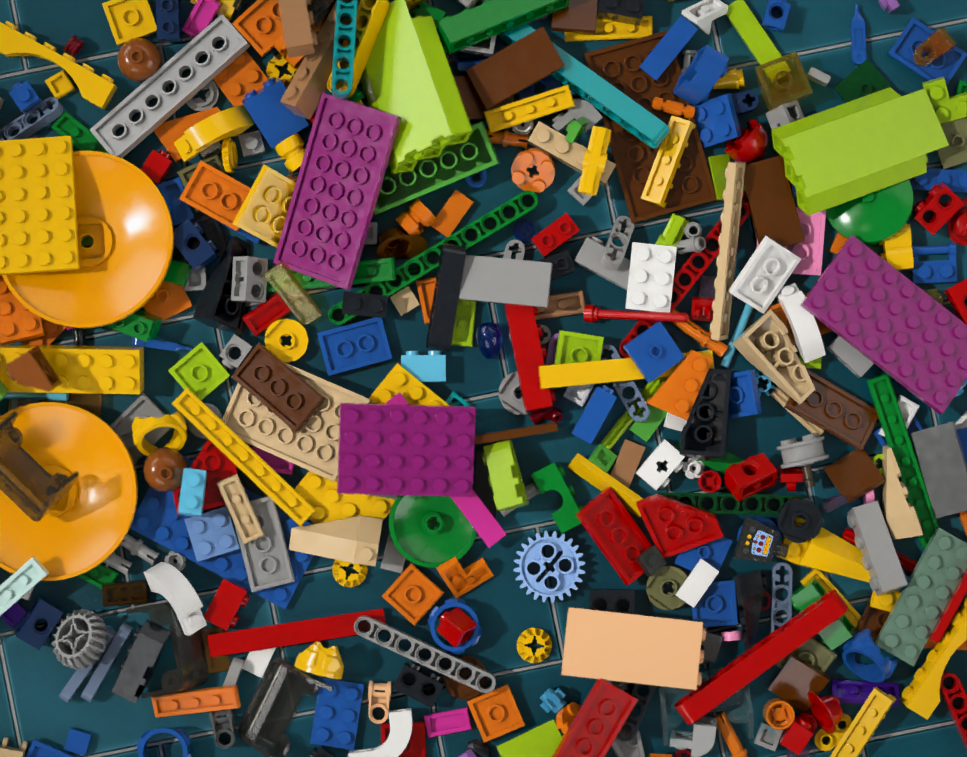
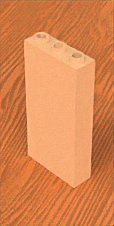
[561,607,706,690]

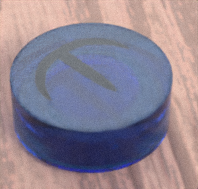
[513,219,535,242]

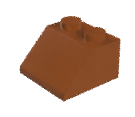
[6,345,62,392]

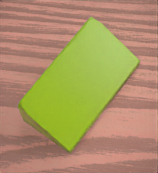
[707,154,730,201]

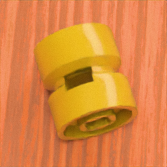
[274,133,306,175]

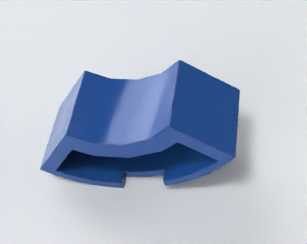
[673,45,729,106]

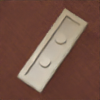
[217,474,264,544]

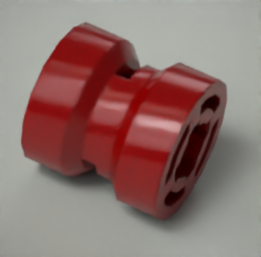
[698,470,722,493]

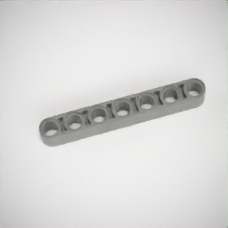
[354,615,496,693]

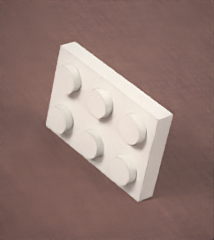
[728,236,801,314]
[625,242,677,312]

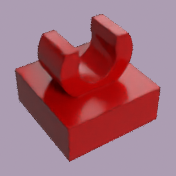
[690,296,714,322]
[778,466,803,491]

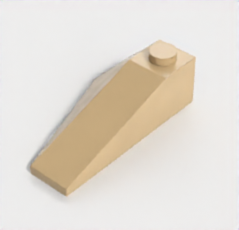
[732,309,815,404]
[882,445,923,540]
[289,515,383,566]

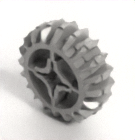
[51,609,109,670]

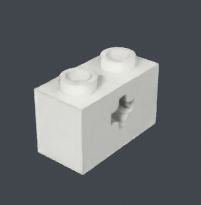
[635,439,685,490]

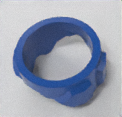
[428,598,482,654]
[842,629,898,683]
[137,727,193,757]

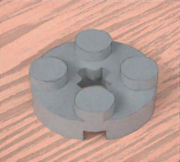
[499,371,528,415]

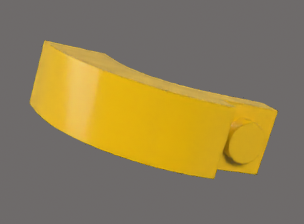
[174,105,254,162]

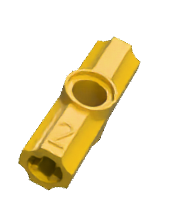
[578,126,611,196]

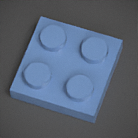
[184,506,240,562]

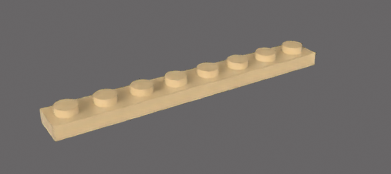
[710,161,746,341]

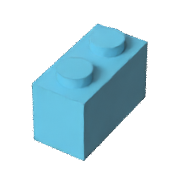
[401,351,446,382]
[178,468,208,518]

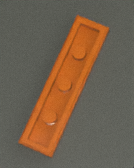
[151,685,241,718]

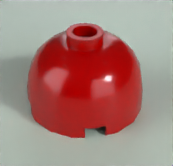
[724,120,768,163]

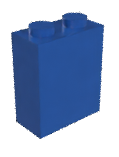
[242,77,309,148]
[570,385,617,444]

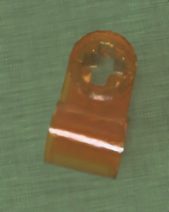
[913,26,957,66]

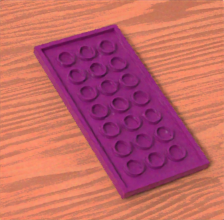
[273,92,401,290]
[800,235,967,414]

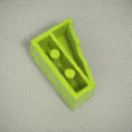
[482,439,529,512]

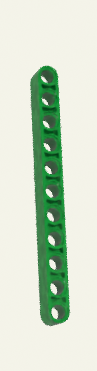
[328,191,538,326]

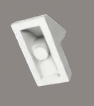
[682,0,728,35]

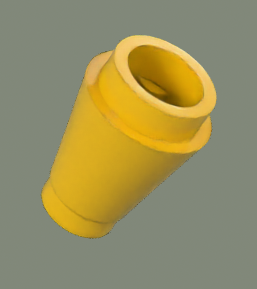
[713,68,745,90]

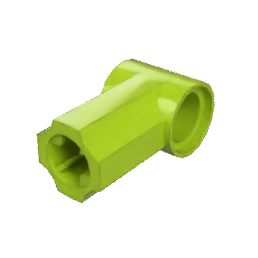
[655,214,689,252]

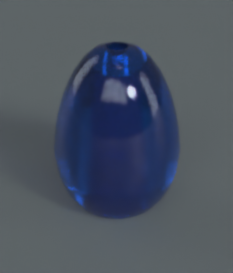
[476,322,502,359]

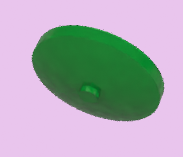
[826,179,914,244]
[388,495,477,568]

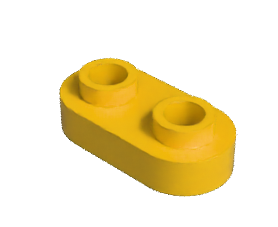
[814,713,852,751]

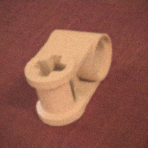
[368,680,392,724]

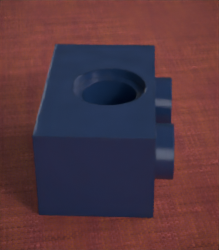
[173,219,218,273]
[14,594,64,650]

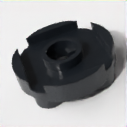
[777,497,823,543]

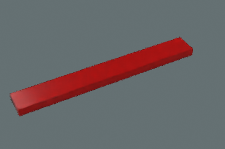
[207,608,386,657]

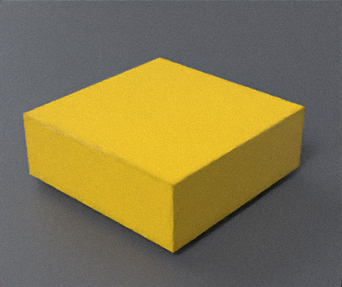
[45,70,76,100]

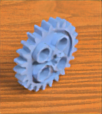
[513,531,585,603]

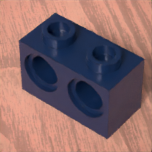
[156,0,182,43]

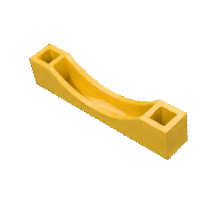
[0,21,118,110]
[900,597,967,720]

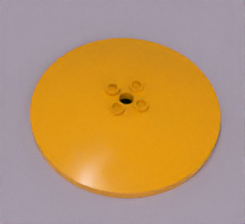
[2,151,174,328]
[0,402,138,581]

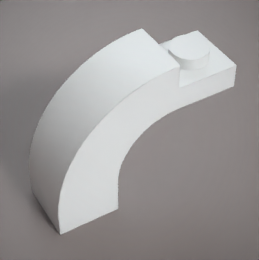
[776,283,826,363]
[143,562,207,636]
[348,708,413,757]

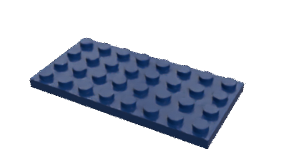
[130,456,314,609]

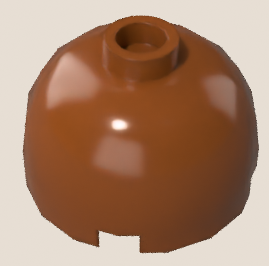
[117,38,162,83]
[143,447,188,492]

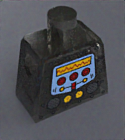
[733,517,789,563]

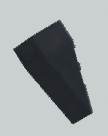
[193,236,251,335]

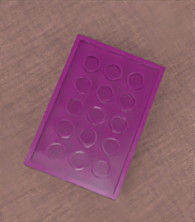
[337,403,476,497]

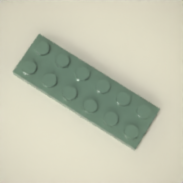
[874,527,967,666]

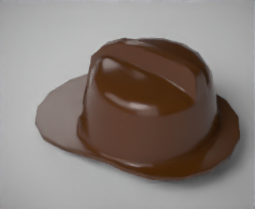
[376,227,428,259]

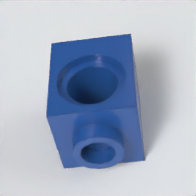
[761,0,791,33]

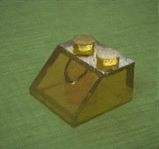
[755,51,813,112]

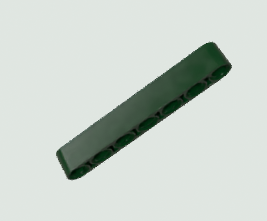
[657,492,803,515]

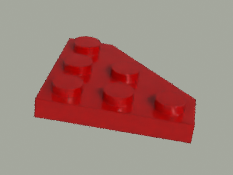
[173,440,237,516]
[636,494,724,559]

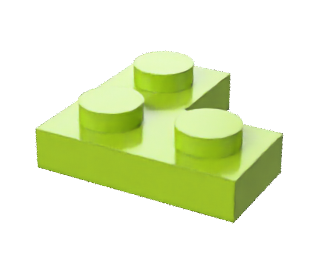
[922,76,967,124]

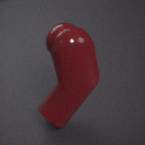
[529,407,563,425]

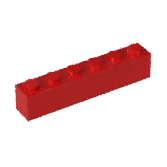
[504,304,556,413]

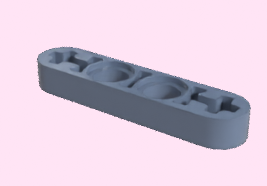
[0,97,63,141]
[600,344,650,423]
[770,562,793,634]
[81,622,134,703]
[58,626,117,703]

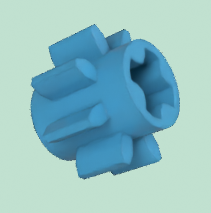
[755,372,776,397]
[540,686,567,714]

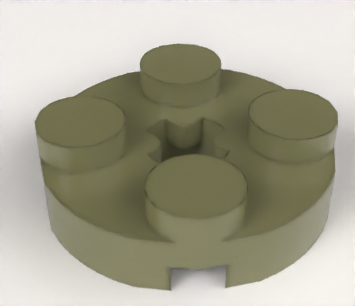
[646,566,687,610]

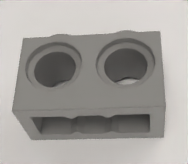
[231,256,268,303]

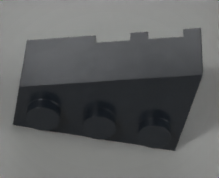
[111,619,171,704]

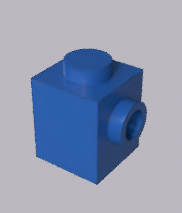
[9,81,43,113]

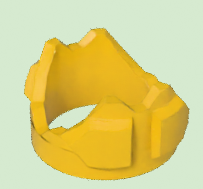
[132,411,187,456]
[294,641,344,680]

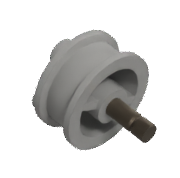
[776,432,829,488]

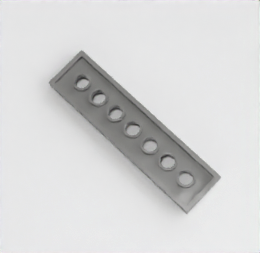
[90,14,250,158]

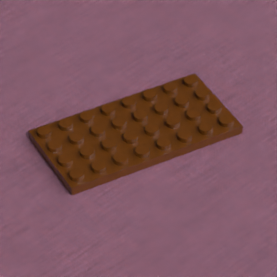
[584,30,717,223]

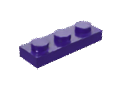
[831,679,900,706]

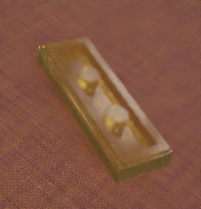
[263,262,322,327]

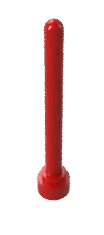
[583,305,689,323]

